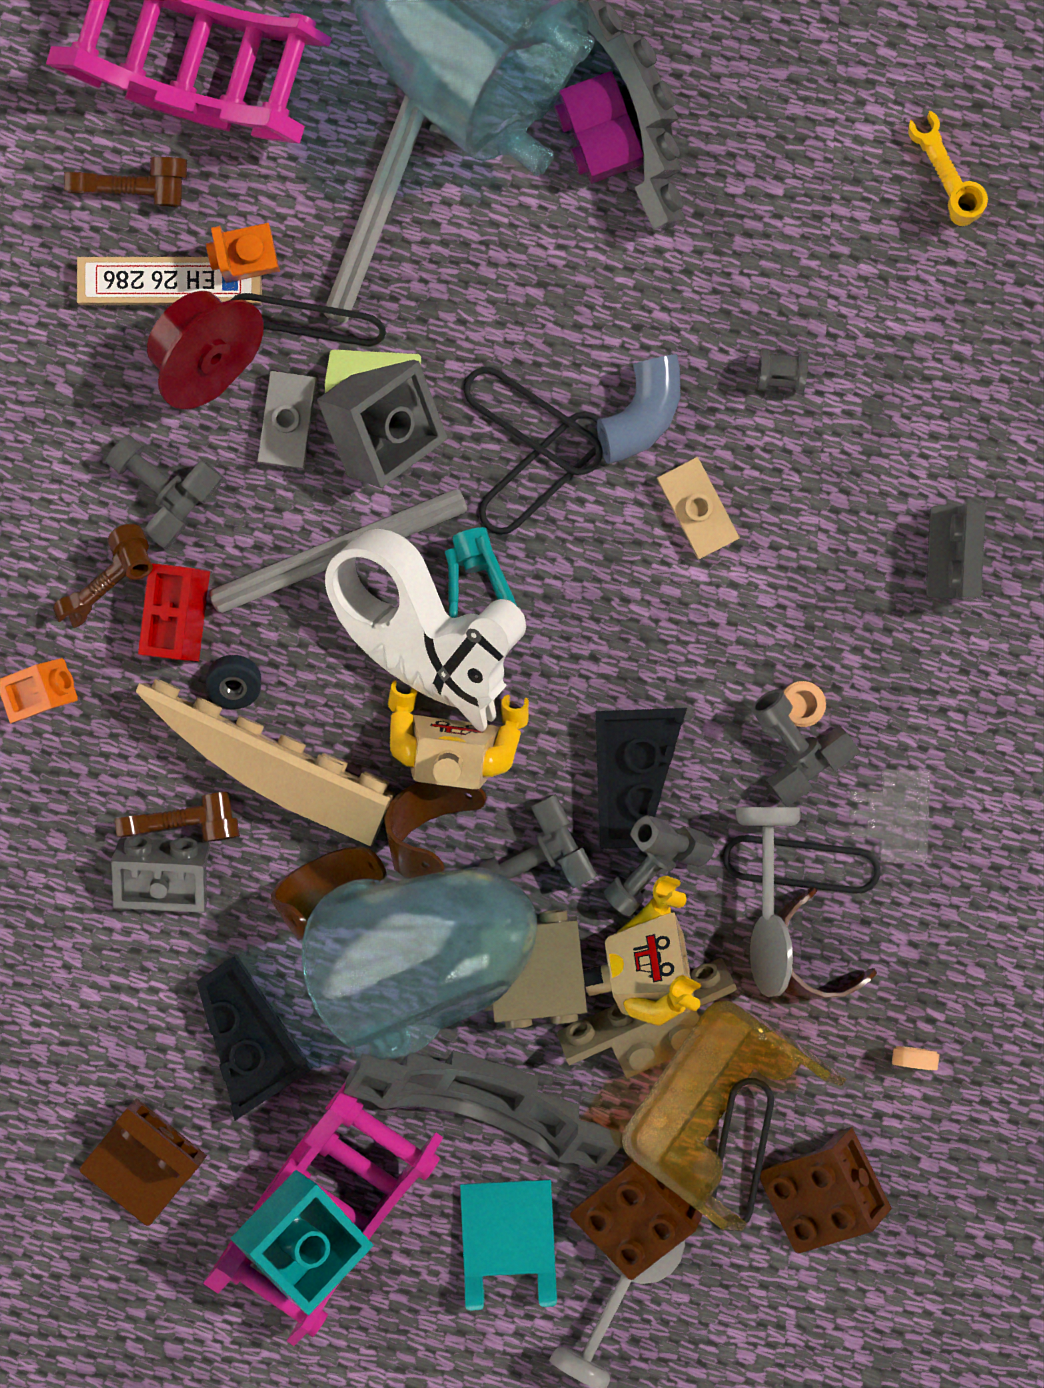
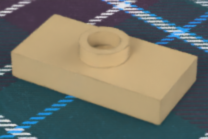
[657,457,740,560]

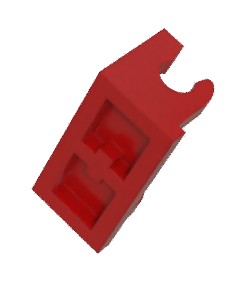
[138,563,210,662]

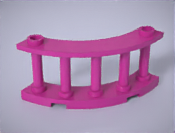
[46,0,332,144]
[203,1082,443,1346]

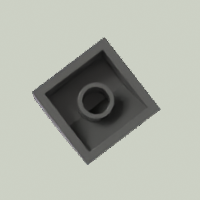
[317,360,448,488]

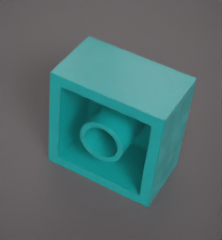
[230,1170,374,1316]

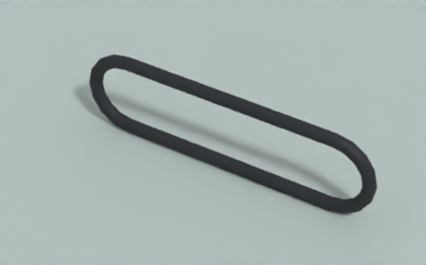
[230,293,386,346]
[464,367,603,475]
[479,411,600,535]
[723,835,881,894]
[708,1078,774,1231]

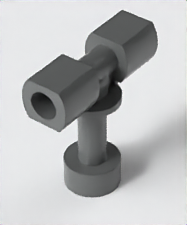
[106,434,226,548]
[751,689,861,807]
[478,794,597,897]
[604,815,715,916]

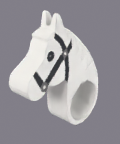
[325,529,526,732]

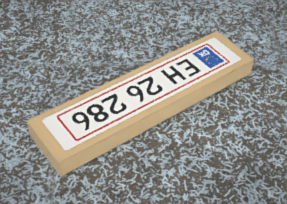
[77,257,262,305]

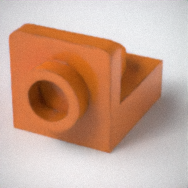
[206,223,280,283]
[0,658,78,724]

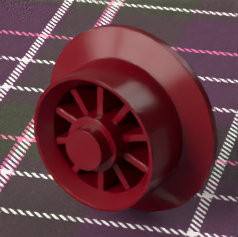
[147,291,264,409]

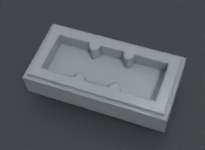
[257,371,317,469]

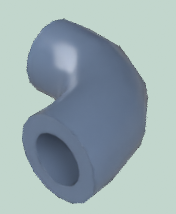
[597,354,681,464]

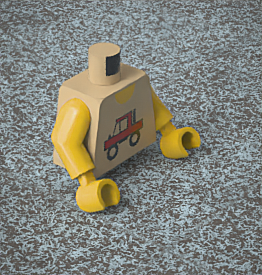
[388,680,529,789]
[583,876,701,1026]

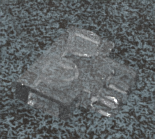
[848,769,930,863]

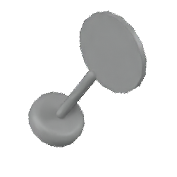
[736,807,801,997]
[549,1240,685,1388]

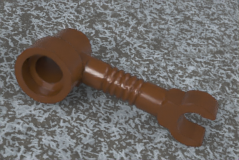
[64,157,187,207]
[53,524,153,628]
[114,792,240,842]

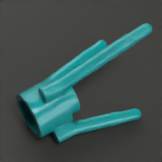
[445,527,517,618]

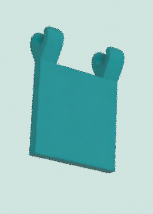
[460,1179,557,1311]

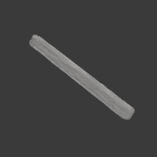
[324,61,441,323]
[210,489,467,613]

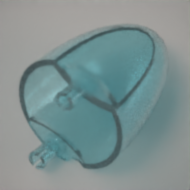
[351,0,595,176]
[302,867,538,1059]

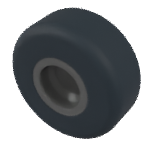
[206,655,261,709]

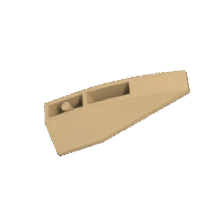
[136,678,396,846]

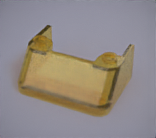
[622,1001,847,1231]

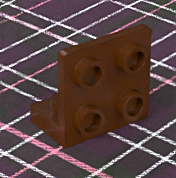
[79,1098,207,1226]
[760,1127,892,1253]
[570,1139,706,1280]

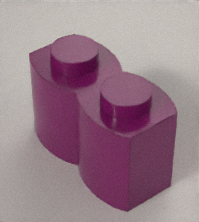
[554,71,644,184]

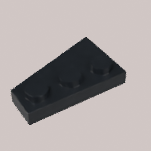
[595,708,687,849]
[196,954,313,1121]

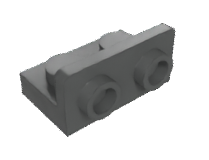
[926,503,986,599]
[111,835,210,913]

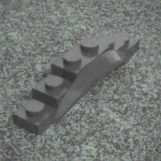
[549,0,686,230]
[344,1050,621,1171]

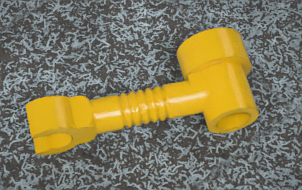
[908,111,988,226]

